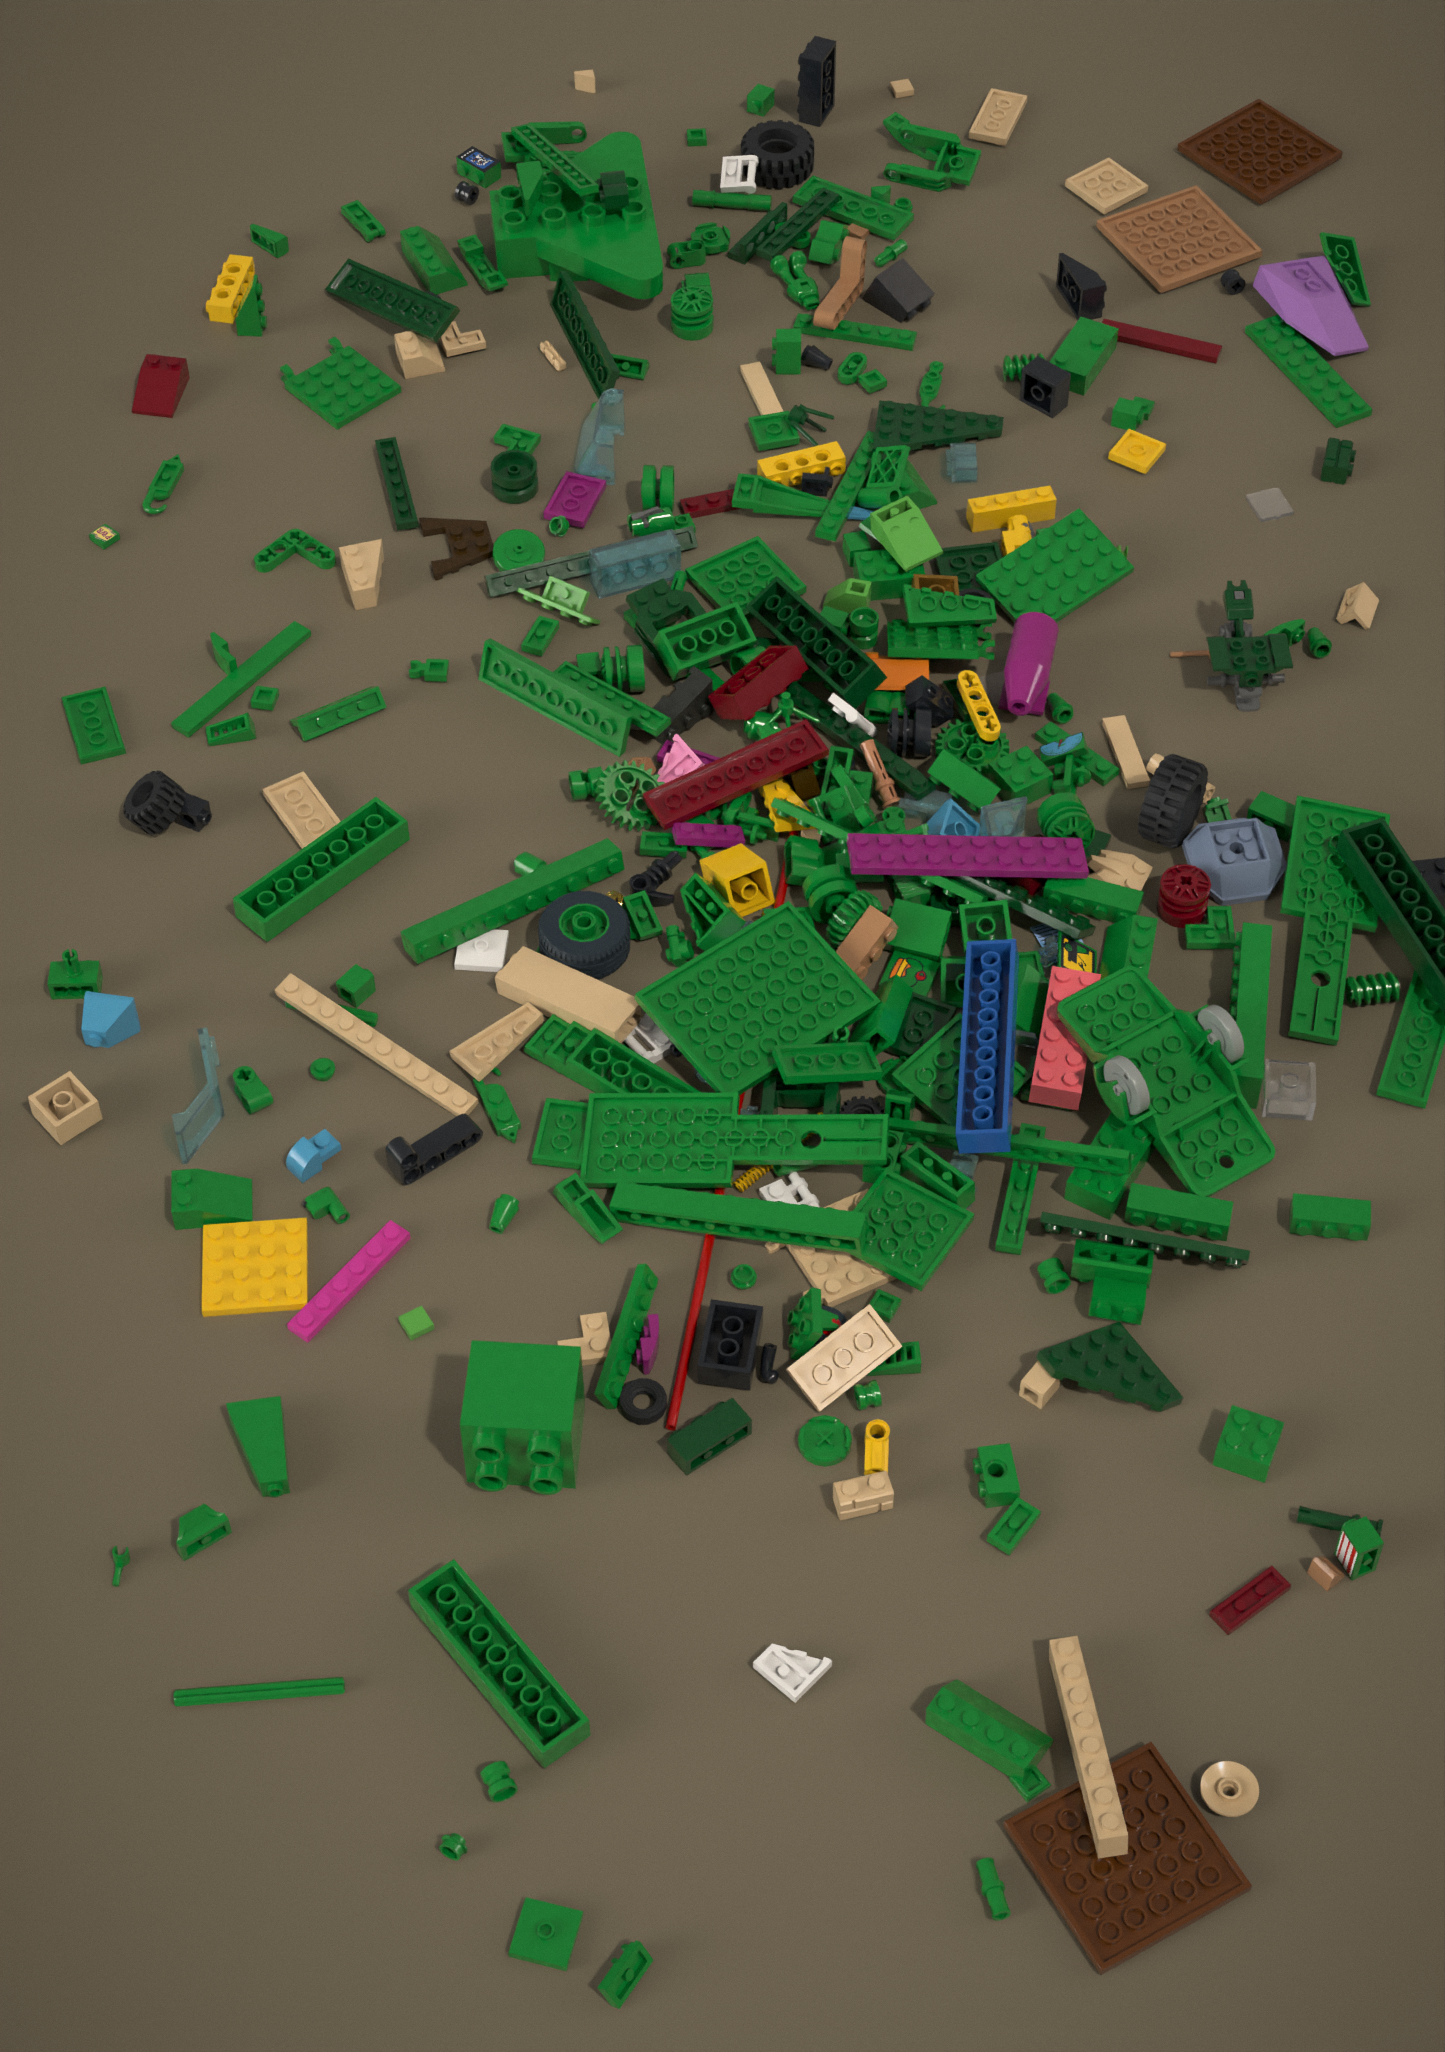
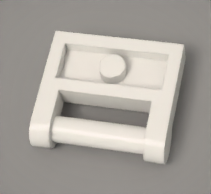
[720,155,758,194]
[828,693,877,737]
[624,1013,673,1063]

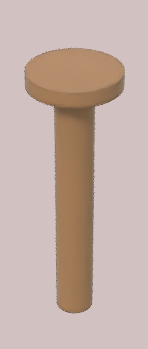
[1170,648,1211,659]

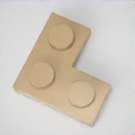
[439,321,486,357]
[557,1312,611,1366]

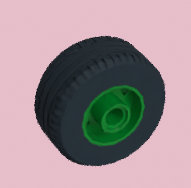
[538,891,630,980]

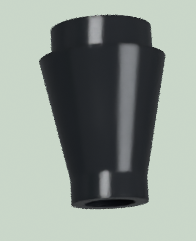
[801,345,833,370]

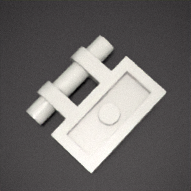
[759,1172,820,1207]

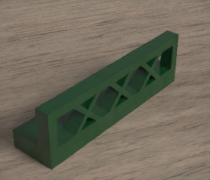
[728,202,787,265]

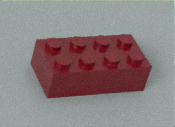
[708,646,808,721]

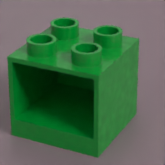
[460,1340,585,1495]

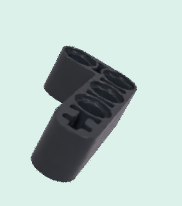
[385,1114,483,1185]

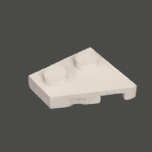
[753,1644,832,1703]

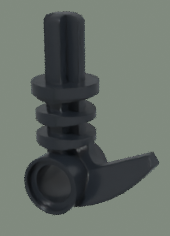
[629,851,682,906]

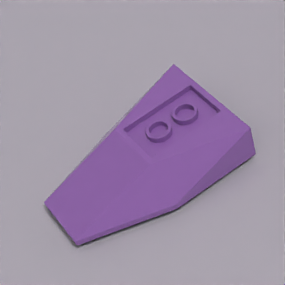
[1253,255,1369,356]

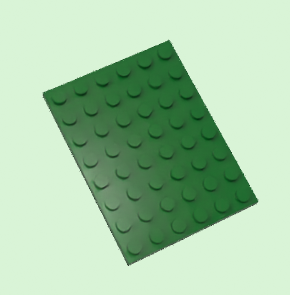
[634,901,881,1095]

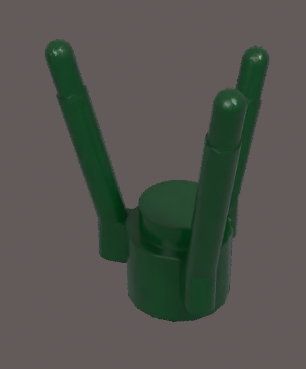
[787,404,834,446]

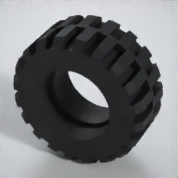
[741,120,815,190]
[1138,754,1208,849]

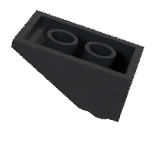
[1056,253,1107,320]

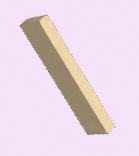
[740,362,783,415]
[1102,715,1150,789]

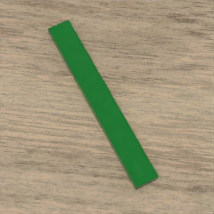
[171,621,311,738]

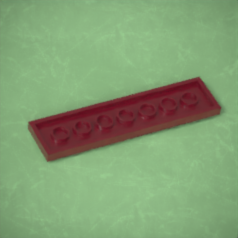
[642,719,829,831]

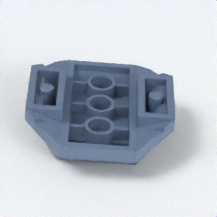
[1182,818,1286,906]

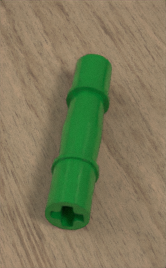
[692,190,772,211]

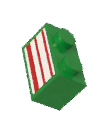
[1334,1516,1384,1581]

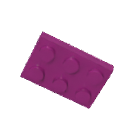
[543,471,607,528]

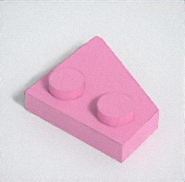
[657,734,705,783]

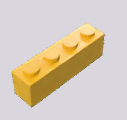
[966,485,1057,533]

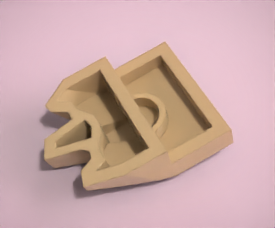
[1087,849,1153,891]

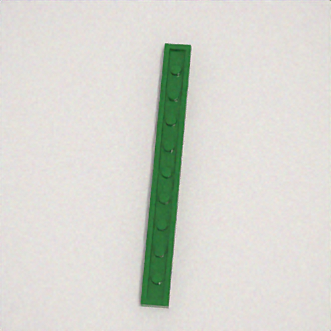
[511,123,599,197]
[771,797,989,904]
[889,1117,1132,1175]

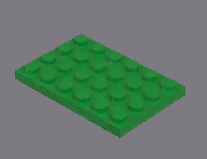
[975,508,1134,623]

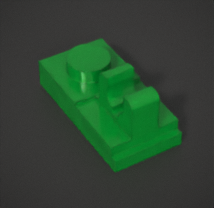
[597,1940,653,2009]

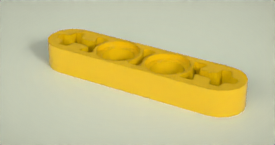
[957,670,1001,741]

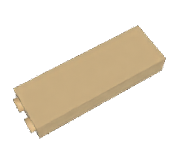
[495,946,645,1043]

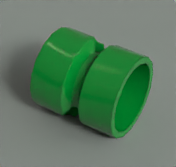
[849,607,879,650]
[568,766,603,801]

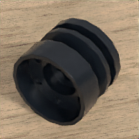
[887,708,931,757]

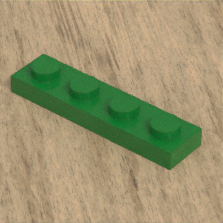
[1035,721,1119,787]

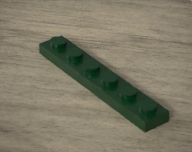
[756,187,839,262]
[375,437,419,531]

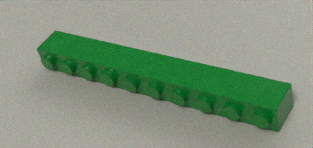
[400,838,625,964]
[609,1182,869,1254]

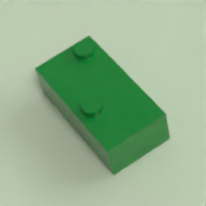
[1050,317,1119,396]

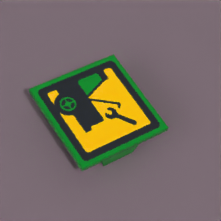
[1057,931,1097,974]

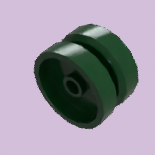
[490,450,538,504]

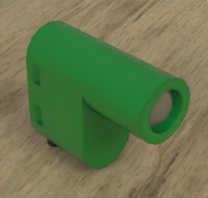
[302,1187,350,1224]

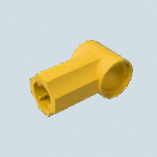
[864,1419,890,1475]

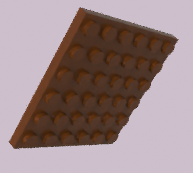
[1177,99,1343,205]
[1003,1741,1252,1975]

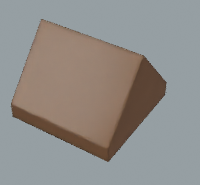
[1307,1557,1344,1592]

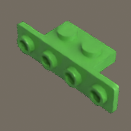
[517,576,601,626]

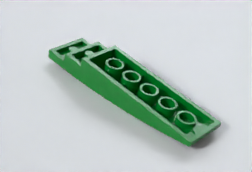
[524,1014,702,1093]

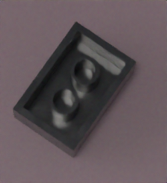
[697,1299,763,1390]

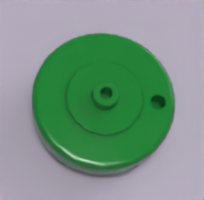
[493,529,545,572]

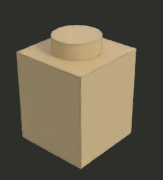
[1019,1361,1060,1409]

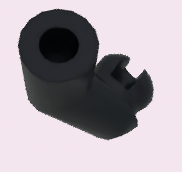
[760,1343,779,1384]

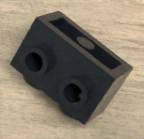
[905,675,953,728]

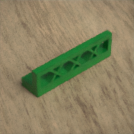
[290,686,387,741]

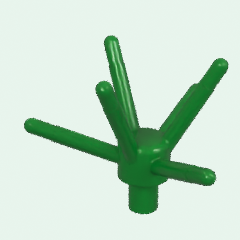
[765,692,820,728]

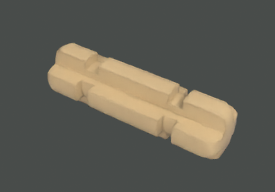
[540,340,566,371]

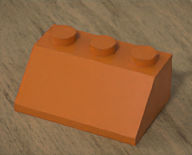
[865,652,929,690]

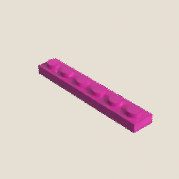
[287,1220,411,1343]

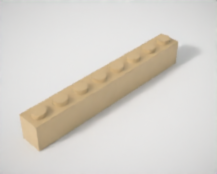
[1049,1636,1128,1859]

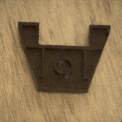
[419,517,493,581]

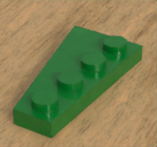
[902,584,997,628]

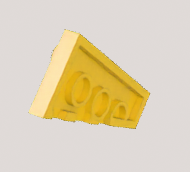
[758,777,817,832]

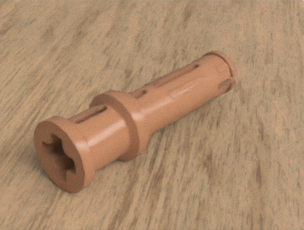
[860,739,902,810]

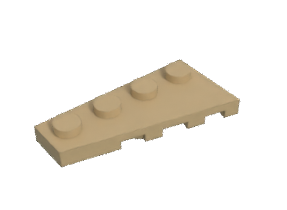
[449,1002,544,1082]

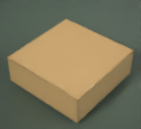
[890,79,914,98]

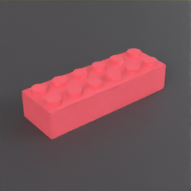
[1028,966,1101,1110]

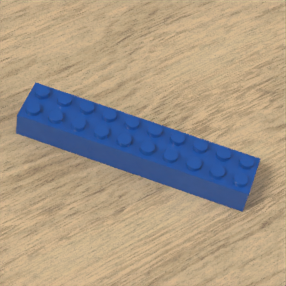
[956,939,1019,1154]

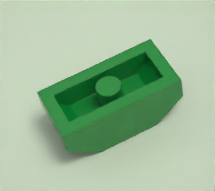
[622,890,663,940]
[176,1504,232,1561]

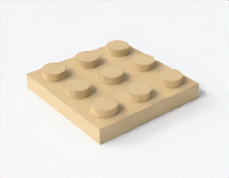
[1065,158,1148,215]

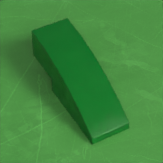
[553,1173,623,1244]

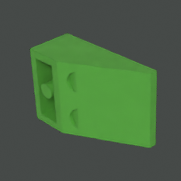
[870,496,943,572]

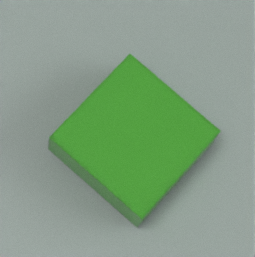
[398,1305,434,1341]

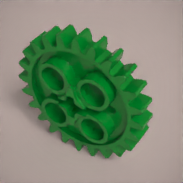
[935,719,1010,777]
[595,760,665,831]

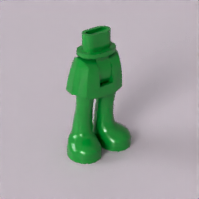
[770,251,821,310]

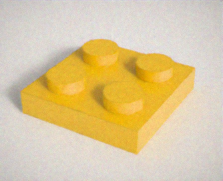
[1108,429,1166,474]

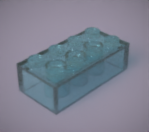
[589,529,681,599]

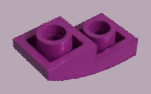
[636,1314,659,1375]

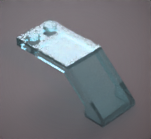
[172,1027,225,1164]

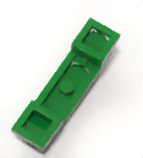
[883,112,940,161]
[457,234,508,291]

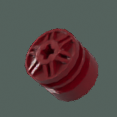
[1156,864,1211,929]

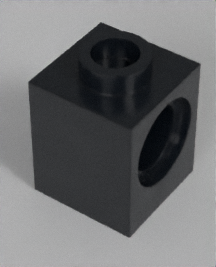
[175,792,212,832]

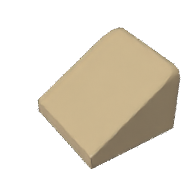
[574,69,596,93]

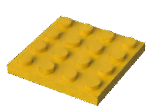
[202,1217,308,1317]

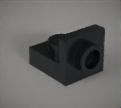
[802,467,833,497]

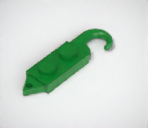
[142,454,184,514]
[473,1067,521,1144]

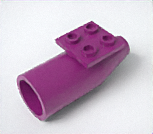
[998,612,1059,716]

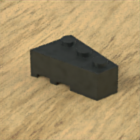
[645,666,713,745]

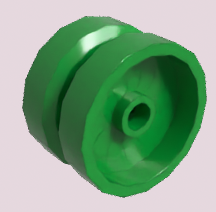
[641,465,675,513]
[803,864,859,924]

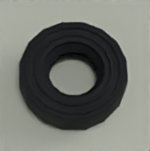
[619,1378,667,1425]

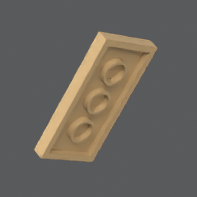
[969,88,1028,146]
[262,771,341,849]
[786,1304,902,1412]

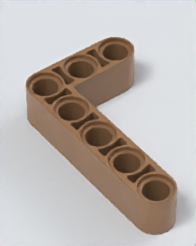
[813,236,867,330]

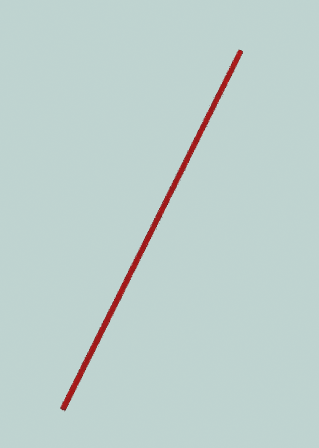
[665,830,799,1431]

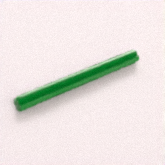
[173,1677,345,1707]

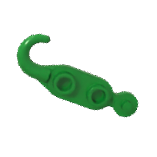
[919,361,945,409]

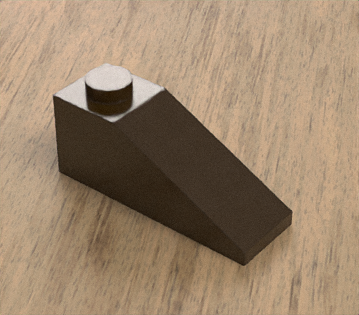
[788,764,821,800]

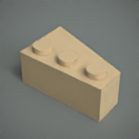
[339,539,384,610]

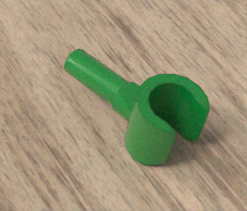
[112,1546,130,1587]

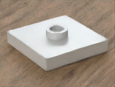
[454,929,509,972]

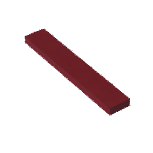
[1102,319,1222,364]

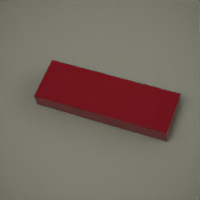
[1209,1566,1291,1635]

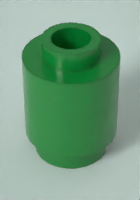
[514,852,547,876]

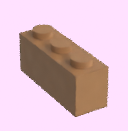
[836,905,899,980]

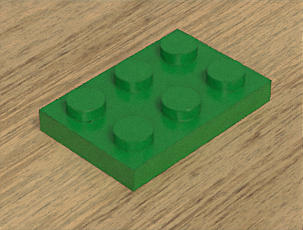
[532,1098,588,1170]

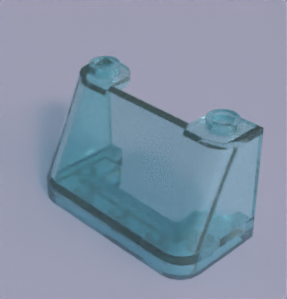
[574,388,625,485]

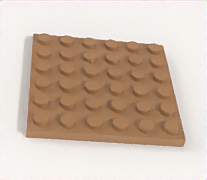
[1096,185,1262,293]

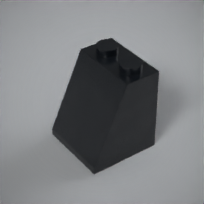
[862,258,935,323]

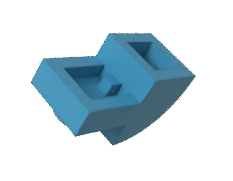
[286,1129,342,1183]

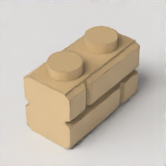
[833,1471,894,1521]

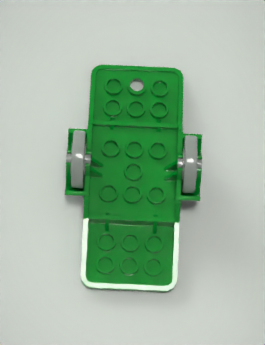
[1057,966,1275,1197]

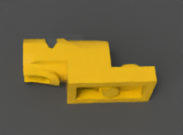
[1001,515,1036,557]

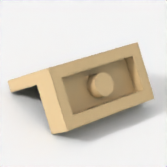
[1336,582,1379,630]

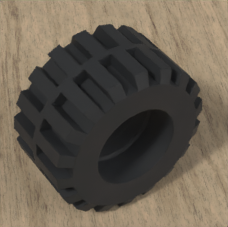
[123,770,185,835]

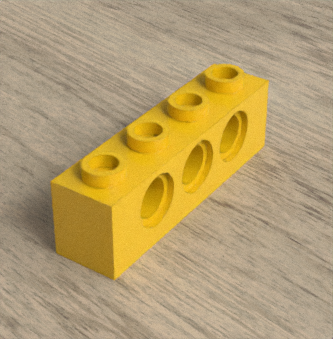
[206,254,255,324]
[757,441,846,487]

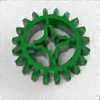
[826,890,883,949]

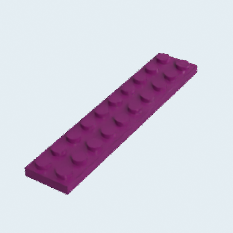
[847,833,1089,879]

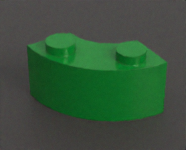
[808,220,850,264]

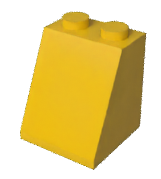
[700,843,775,917]

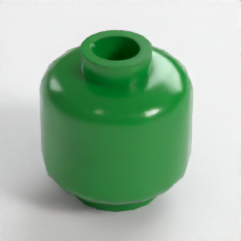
[743,711,778,741]

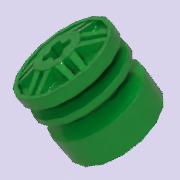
[671,286,714,341]
[601,645,645,692]
[1036,792,1095,849]

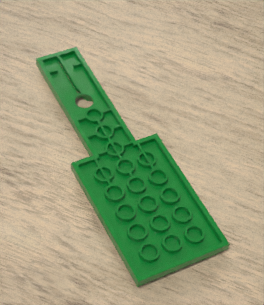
[1280,795,1390,1046]
[580,1092,889,1188]

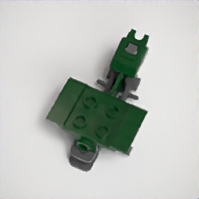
[1206,580,1293,712]

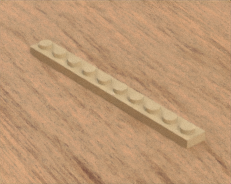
[275,973,479,1117]

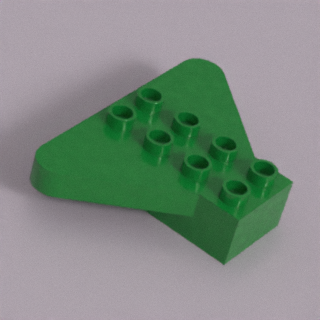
[489,131,664,299]

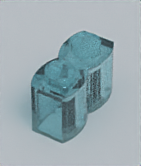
[946,443,978,482]

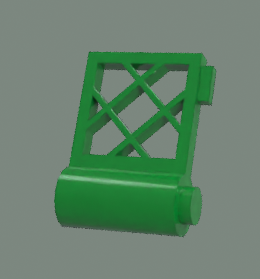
[857,445,910,509]

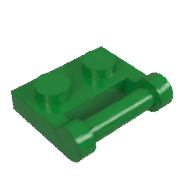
[807,785,863,845]

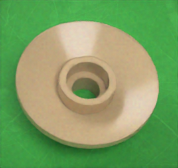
[1200,1761,1259,1817]

